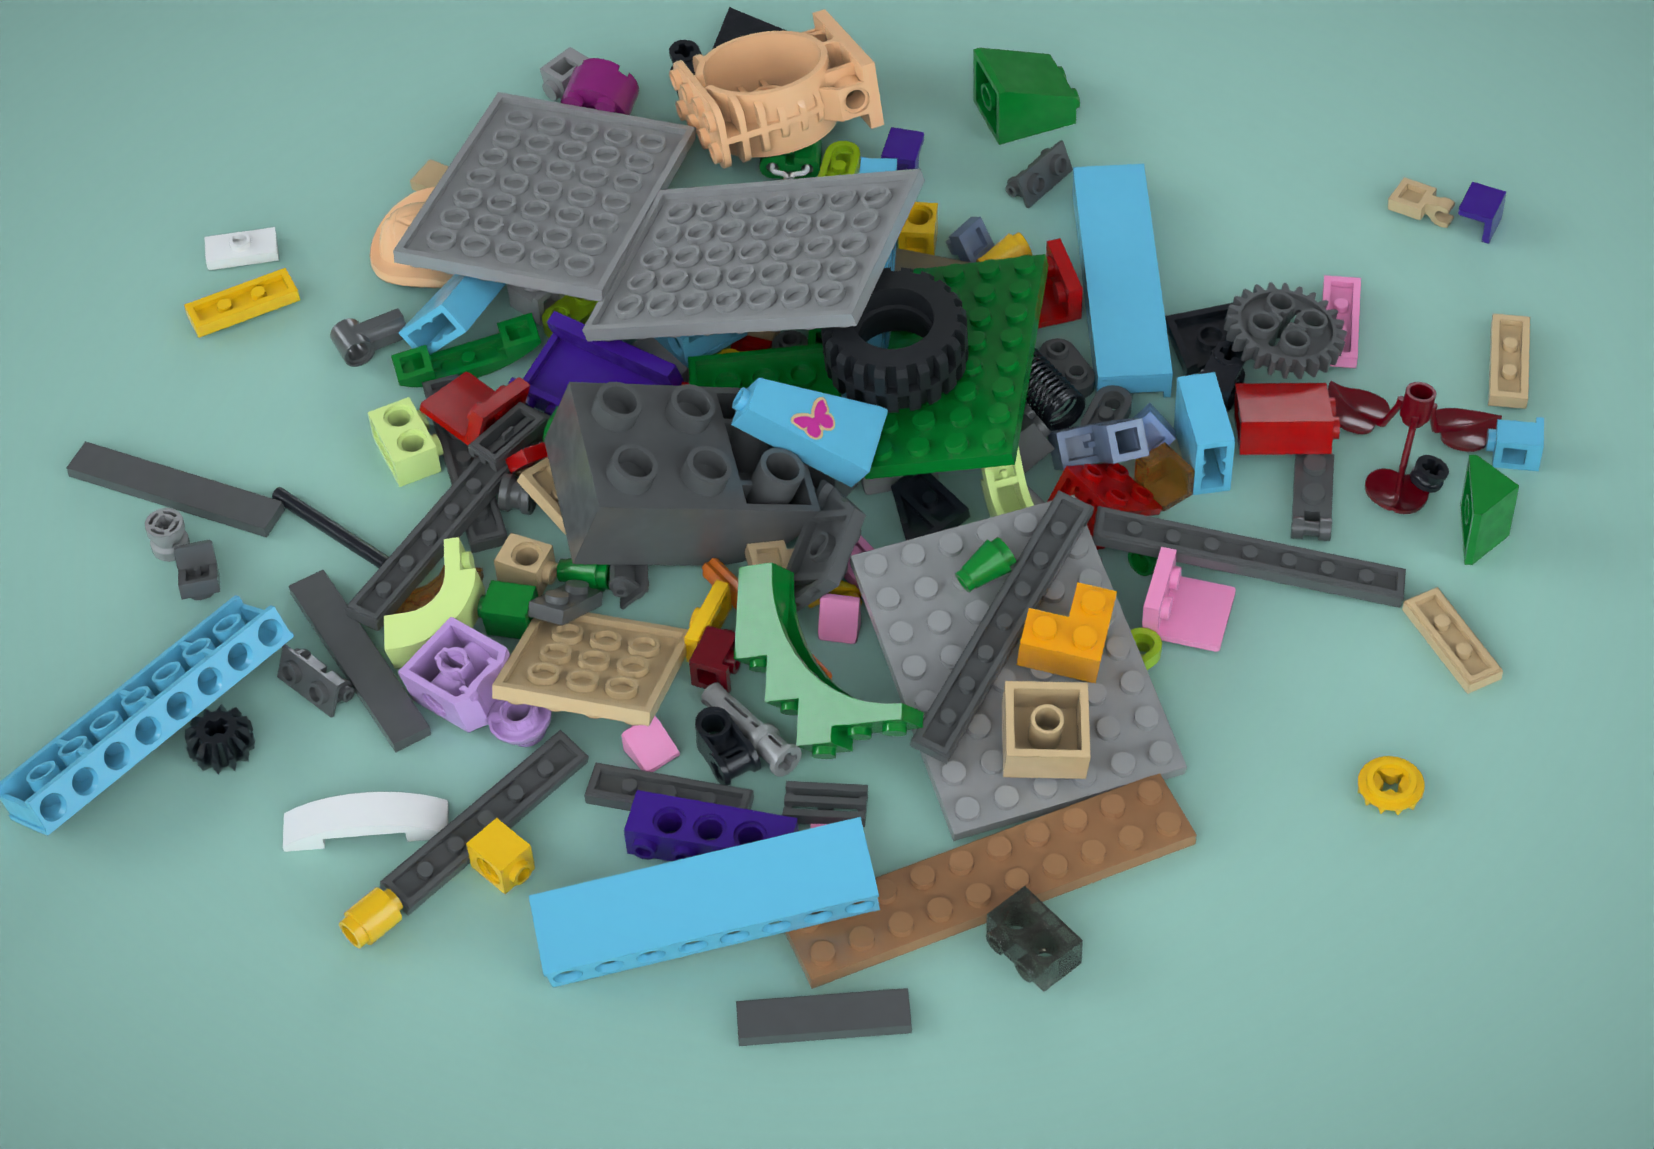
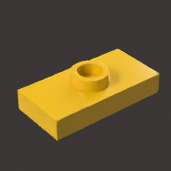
[684,579,732,662]

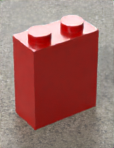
[1234,383,1340,455]

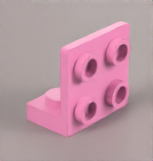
[1142,547,1236,652]

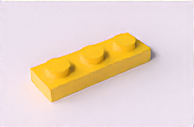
[184,268,300,338]

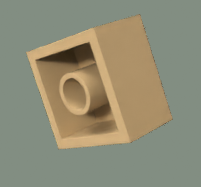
[1002,681,1091,779]

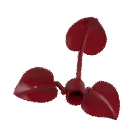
[1328,381,1502,514]

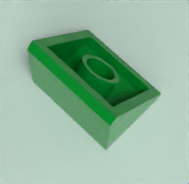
[1460,455,1519,565]

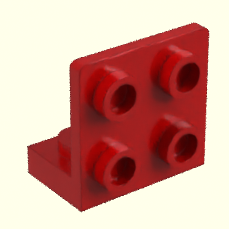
[1038,238,1083,329]
[419,372,530,445]
[1047,463,1163,550]

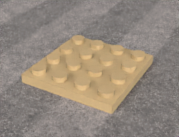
[492,612,688,726]

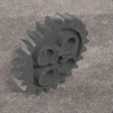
[1224,282,1347,379]

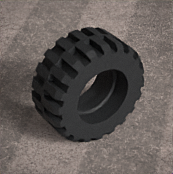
[821,267,968,413]

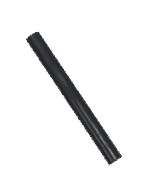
[272,487,389,568]

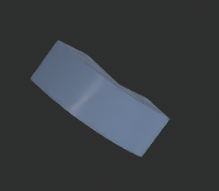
[1048,418,1150,471]

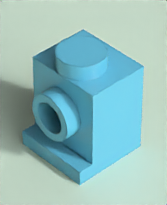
[1486,417,1544,471]

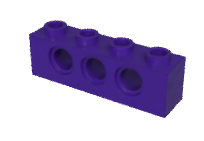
[624,790,799,861]

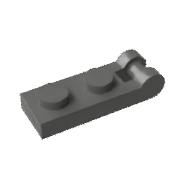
[1291,454,1334,541]

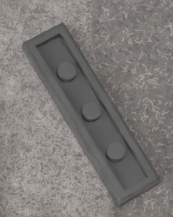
[584,763,754,811]
[736,988,912,1046]

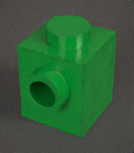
[477,580,539,639]

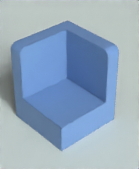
[1133,403,1176,464]

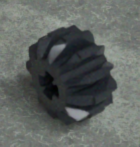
[185,704,255,775]

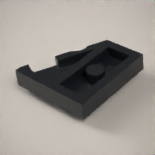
[891,473,971,540]

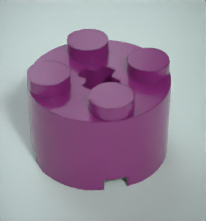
[561,58,639,115]

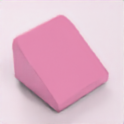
[818,593,861,644]
[621,716,680,772]

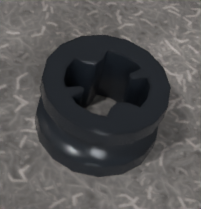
[1410,455,1449,493]

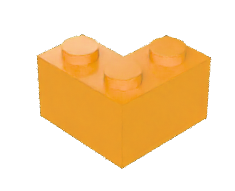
[1016,582,1117,684]

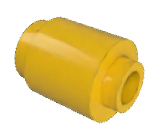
[339,887,403,949]

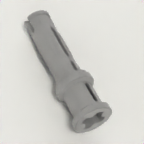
[701,683,802,777]

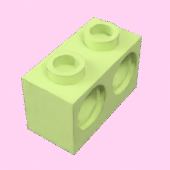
[367,397,444,487]

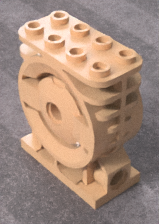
[669,9,884,169]

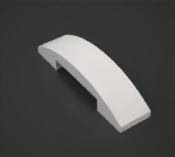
[283,792,449,852]

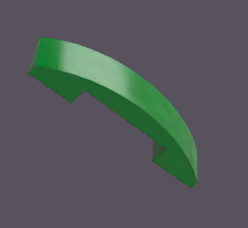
[391,312,541,387]

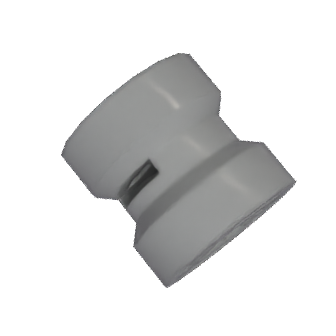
[145,508,190,562]

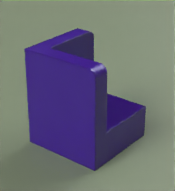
[881,127,924,170]
[1458,182,1506,244]

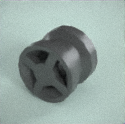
[498,473,537,515]

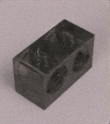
[986,886,1083,992]

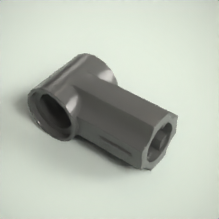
[330,308,406,367]

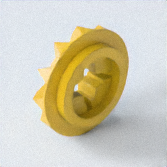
[1358,756,1425,815]

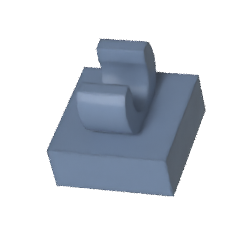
[945,217,994,263]

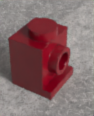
[689,626,741,693]

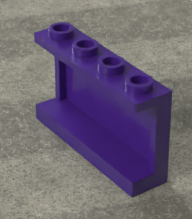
[508,311,684,416]

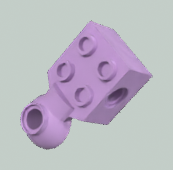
[398,617,552,747]

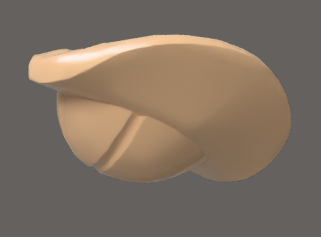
[369,187,454,288]

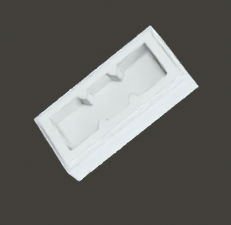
[204,227,279,270]

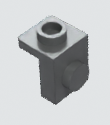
[174,540,220,600]

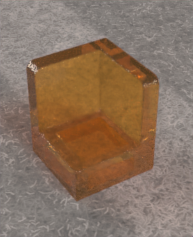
[1134,442,1195,511]

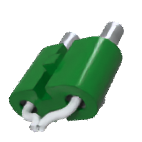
[759,140,822,180]

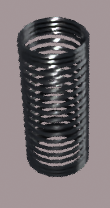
[1026,348,1086,431]

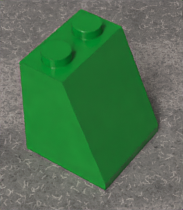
[973,48,1080,145]

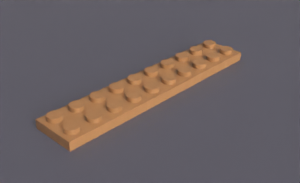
[779,773,1197,989]

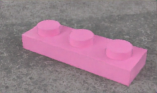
[1322,275,1361,368]

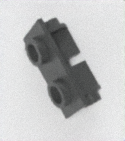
[1005,140,1073,208]
[609,565,649,609]
[277,644,355,718]

